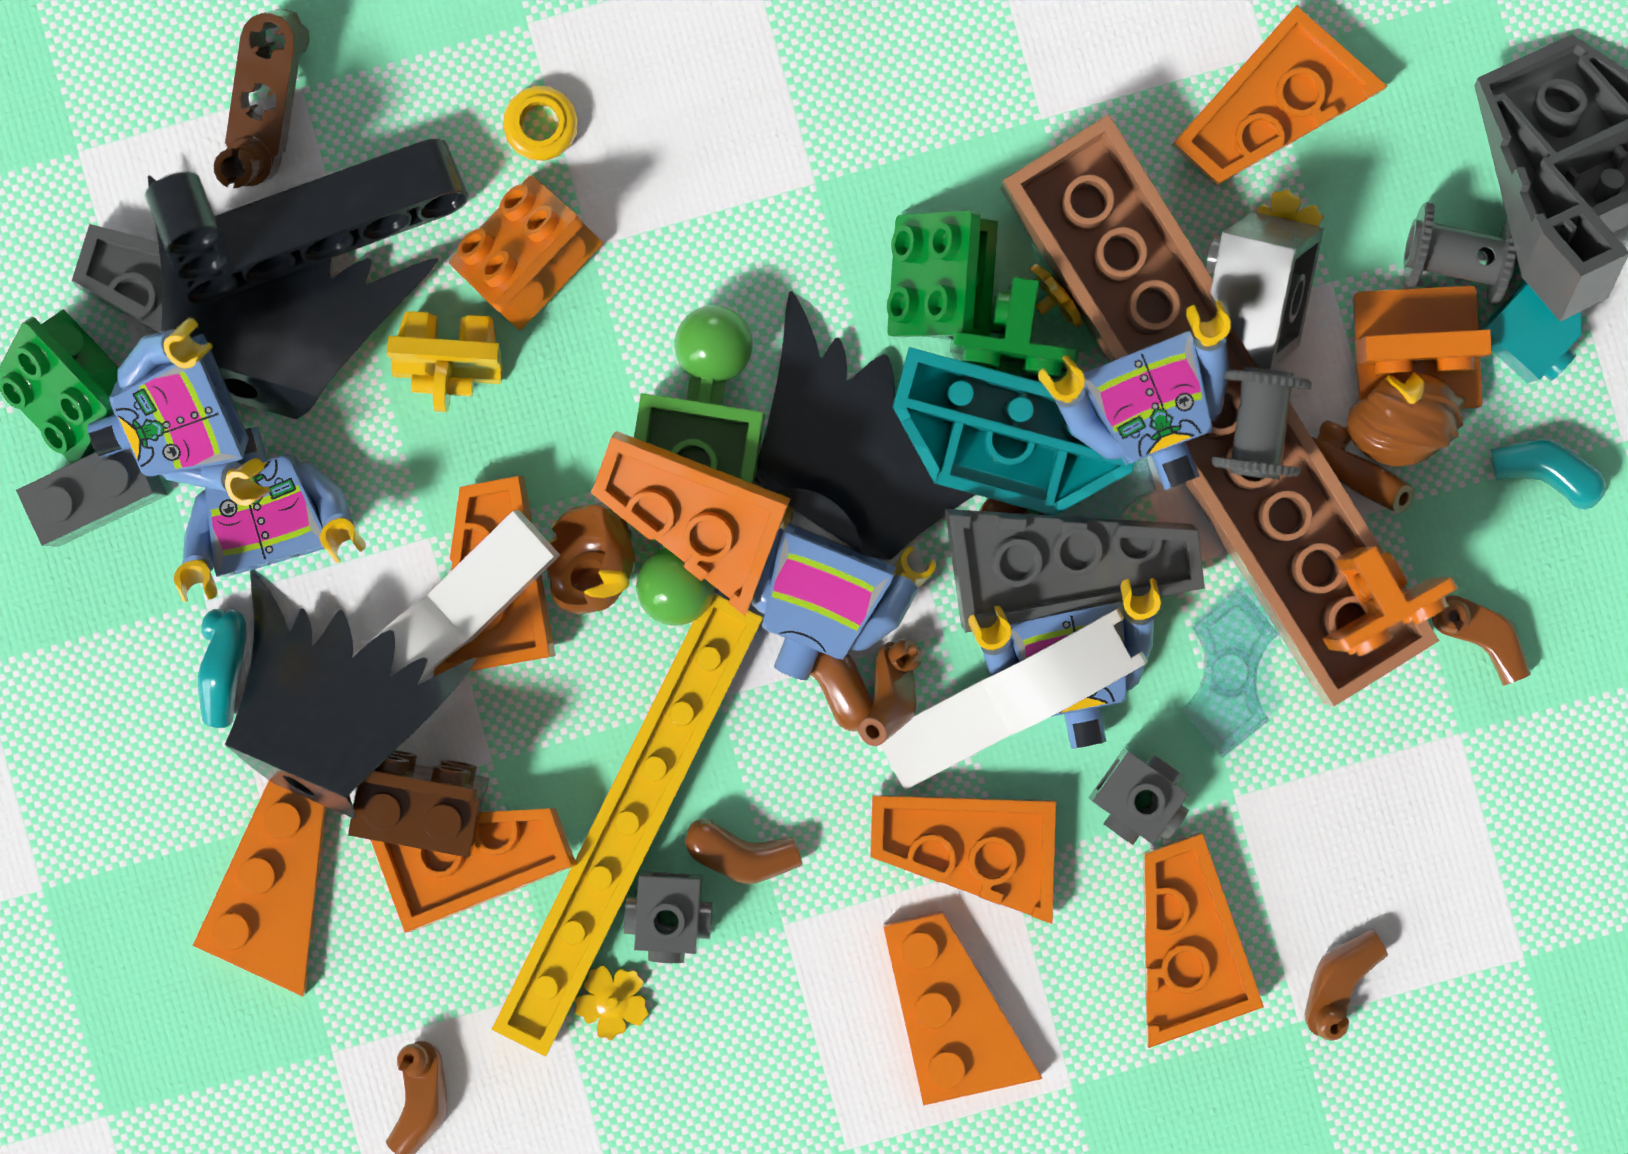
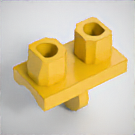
[386,311,503,413]

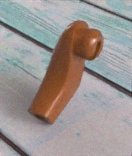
[1311,420,1414,514]
[1432,595,1531,686]
[858,638,922,746]
[810,652,873,732]
[685,819,802,884]
[1304,929,1388,1041]
[385,1041,447,1154]

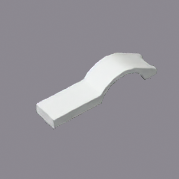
[372,510,561,683]
[880,608,1148,791]

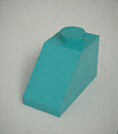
[1479,280,1582,384]

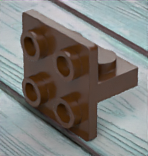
[348,750,489,858]

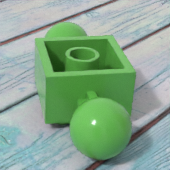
[634,305,765,626]

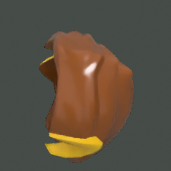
[1346,372,1466,467]
[547,504,635,615]

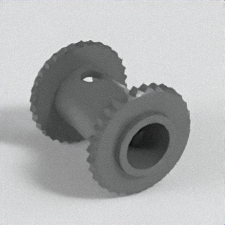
[1403,202,1517,305]
[1212,367,1312,479]

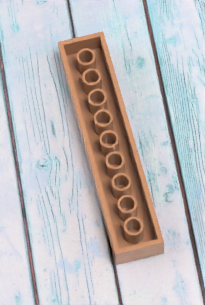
[1000,114,1439,707]

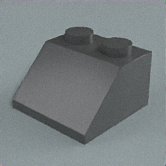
[1206,211,1324,370]

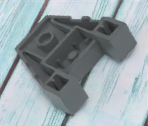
[1474,34,1628,321]

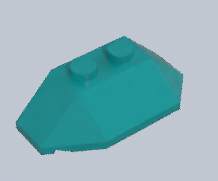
[893,347,1135,515]

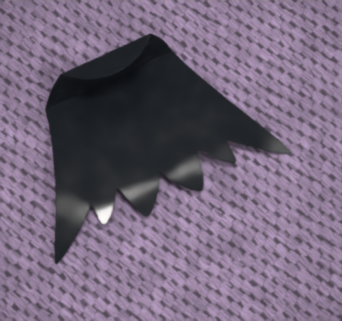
[147,175,438,419]
[756,291,975,560]
[225,570,475,819]

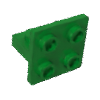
[887,210,998,340]
[950,277,1079,379]
[0,309,119,464]

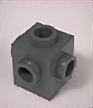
[1088,748,1189,845]
[624,871,713,963]

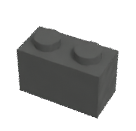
[16,448,168,547]

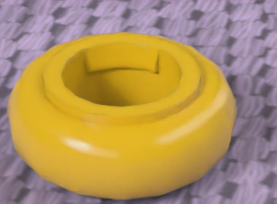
[503,85,578,161]

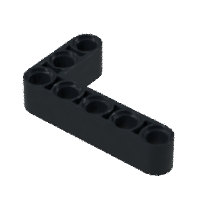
[145,139,469,305]

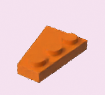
[1172,5,1388,186]
[591,431,790,616]
[433,476,556,677]
[192,781,328,997]
[870,795,1056,924]
[371,808,577,933]
[1143,832,1264,1048]
[883,911,1043,1106]

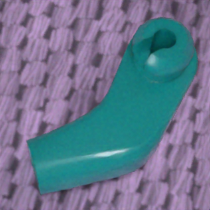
[1490,438,1606,510]
[198,609,247,728]

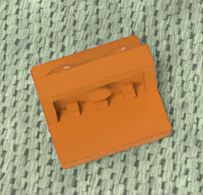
[449,176,604,331]
[1353,286,1492,409]
[1323,546,1458,656]

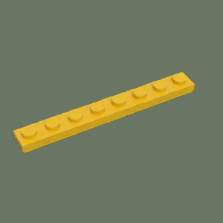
[491,593,764,1057]

